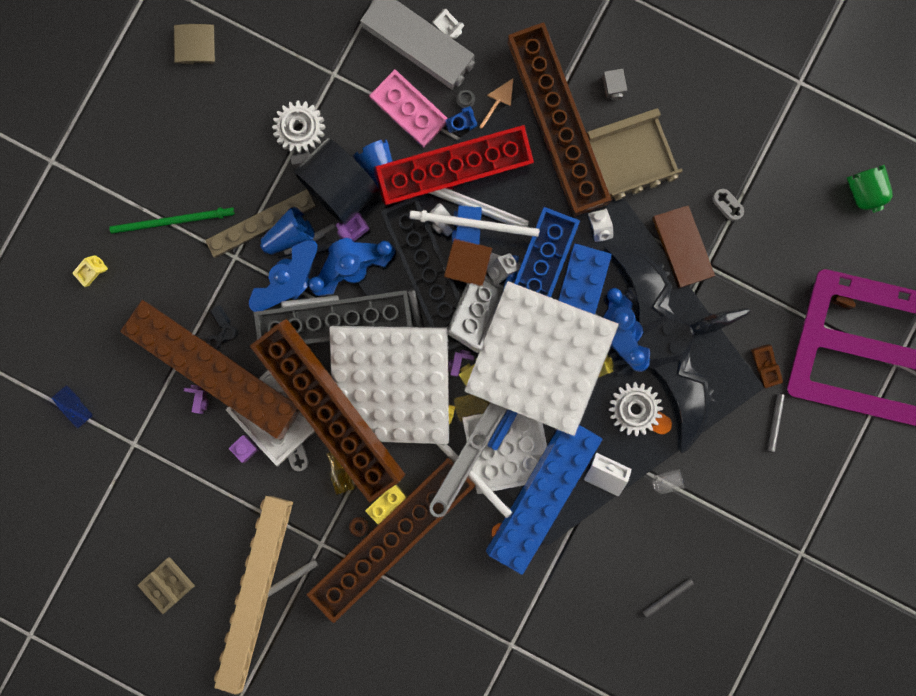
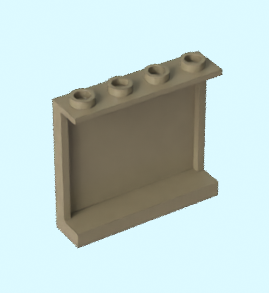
[587,108,683,201]

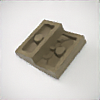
[174,24,215,64]
[138,557,195,614]

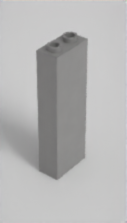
[360,0,475,90]

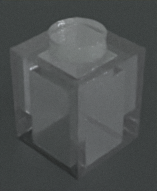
[652,469,685,494]

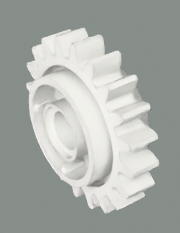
[272,100,325,154]
[608,382,663,436]

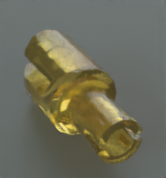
[326,452,354,495]

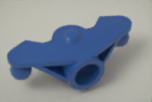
[309,238,396,296]
[249,239,318,312]
[603,288,650,372]

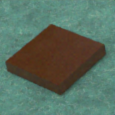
[444,239,492,287]

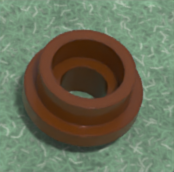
[349,517,369,537]

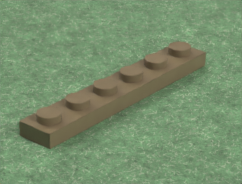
[205,189,316,258]

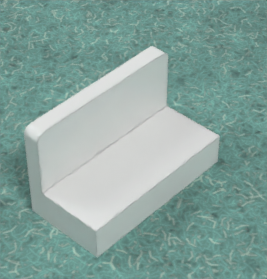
[584,453,632,496]

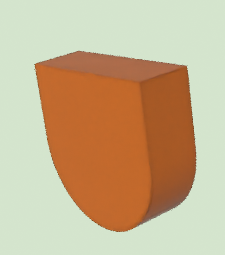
[651,411,672,434]

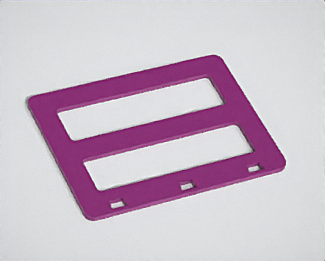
[787,269,916,426]

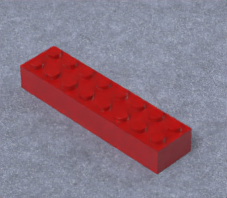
[373,125,534,205]

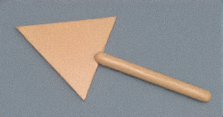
[480,79,513,129]

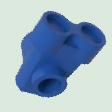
[445,106,478,133]

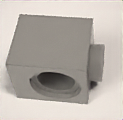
[602,69,627,100]

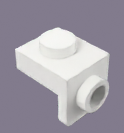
[431,9,464,39]
[430,203,453,236]
[588,209,613,242]

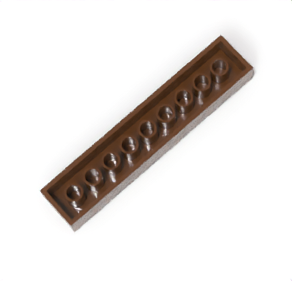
[507,22,611,217]
[120,300,300,440]
[250,319,405,502]
[307,457,476,624]

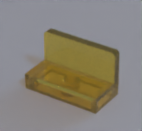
[453,394,490,421]

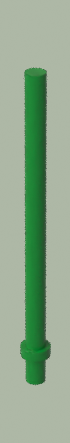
[109,207,235,234]

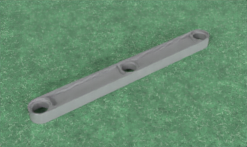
[429,402,507,517]

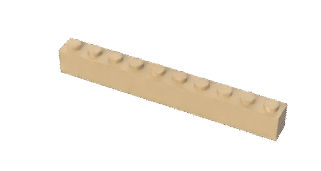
[214,496,293,694]

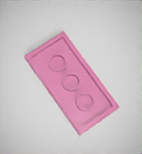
[369,69,448,148]

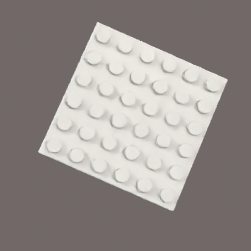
[465,282,619,436]
[330,326,449,444]

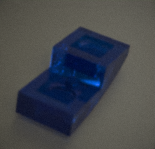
[51,385,93,429]

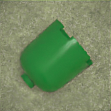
[846,164,893,213]

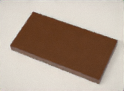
[652,205,715,288]

